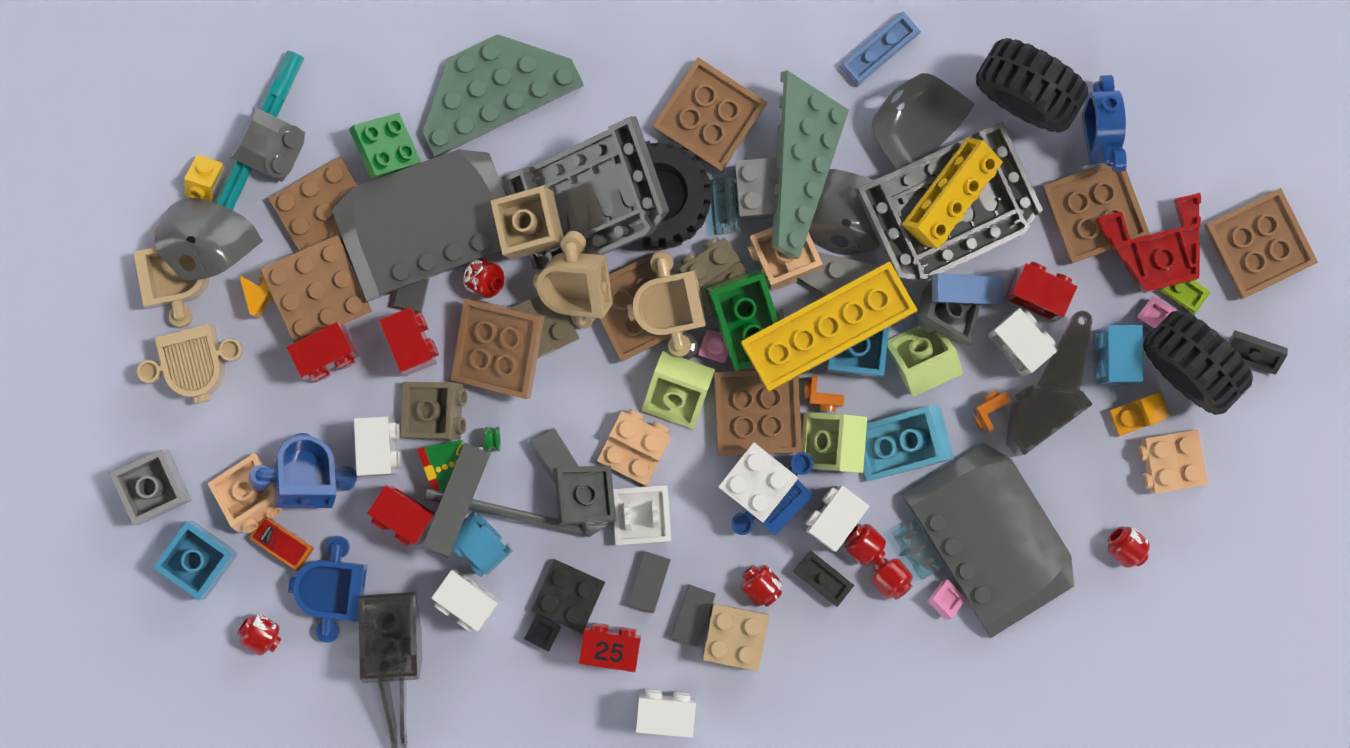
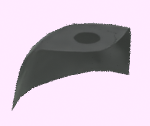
[872,73,975,170]
[809,169,881,254]
[155,198,263,280]

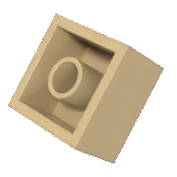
[491,186,564,259]
[702,603,769,671]

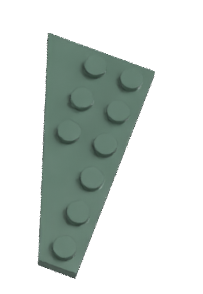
[772,70,849,259]

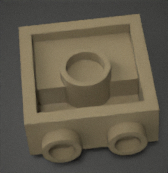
[679,236,748,316]
[512,296,580,359]
[400,382,468,440]

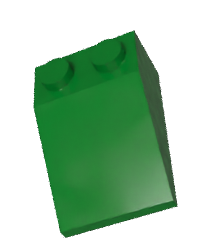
[705,270,778,371]

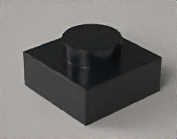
[524,614,562,652]

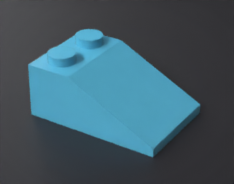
[863,405,954,482]

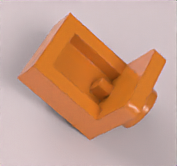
[804,375,844,412]
[973,390,1011,433]

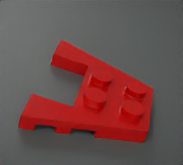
[1095,193,1201,293]

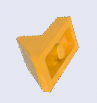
[240,274,272,319]
[1108,391,1171,437]

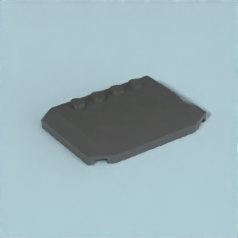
[502,116,669,270]
[855,121,1043,280]
[332,149,506,302]
[901,443,1074,638]

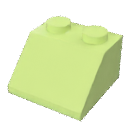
[887,325,963,397]
[641,351,715,430]
[802,412,867,473]

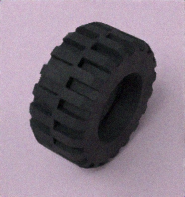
[976,38,1088,133]
[632,140,712,250]
[1143,310,1253,415]

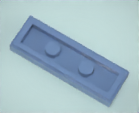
[840,11,921,86]
[932,274,1004,305]

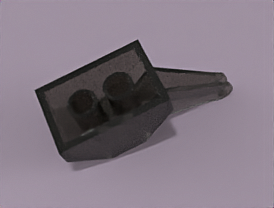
[1006,310,1093,456]
[359,592,422,748]

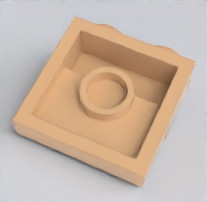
[747,227,823,292]
[597,409,672,486]
[1138,429,1208,494]
[207,453,282,534]

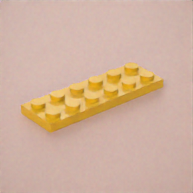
[741,261,918,392]

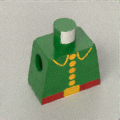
[417,440,485,492]

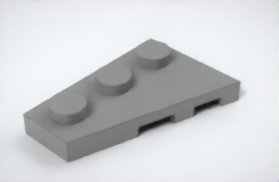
[797,252,880,295]

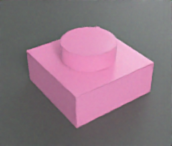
[1136,296,1176,331]
[698,329,728,364]
[927,579,967,620]

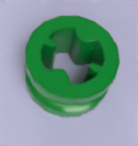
[485,426,501,452]

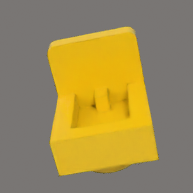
[184,155,223,202]

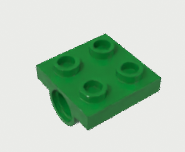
[349,112,421,180]

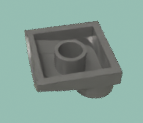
[230,107,306,182]
[917,278,980,346]

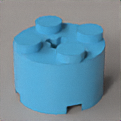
[452,511,513,577]

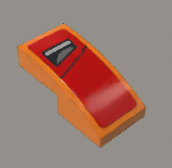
[249,517,314,571]

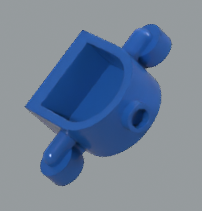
[1082,75,1127,172]
[249,433,357,508]
[731,452,814,536]
[288,536,368,643]

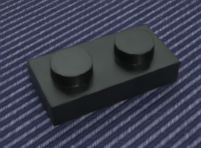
[1228,330,1288,375]
[793,550,855,607]

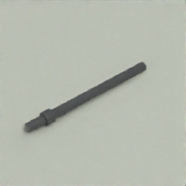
[424,488,588,537]

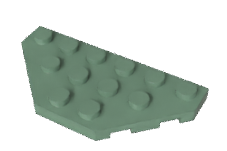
[422,34,584,157]

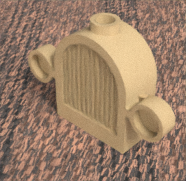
[133,224,210,328]
[533,231,613,328]
[627,251,707,357]
[137,324,244,404]

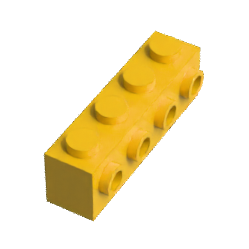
[902,138,1003,249]

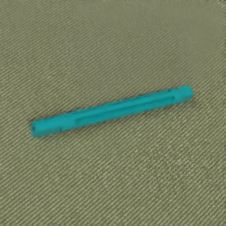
[215,50,304,211]

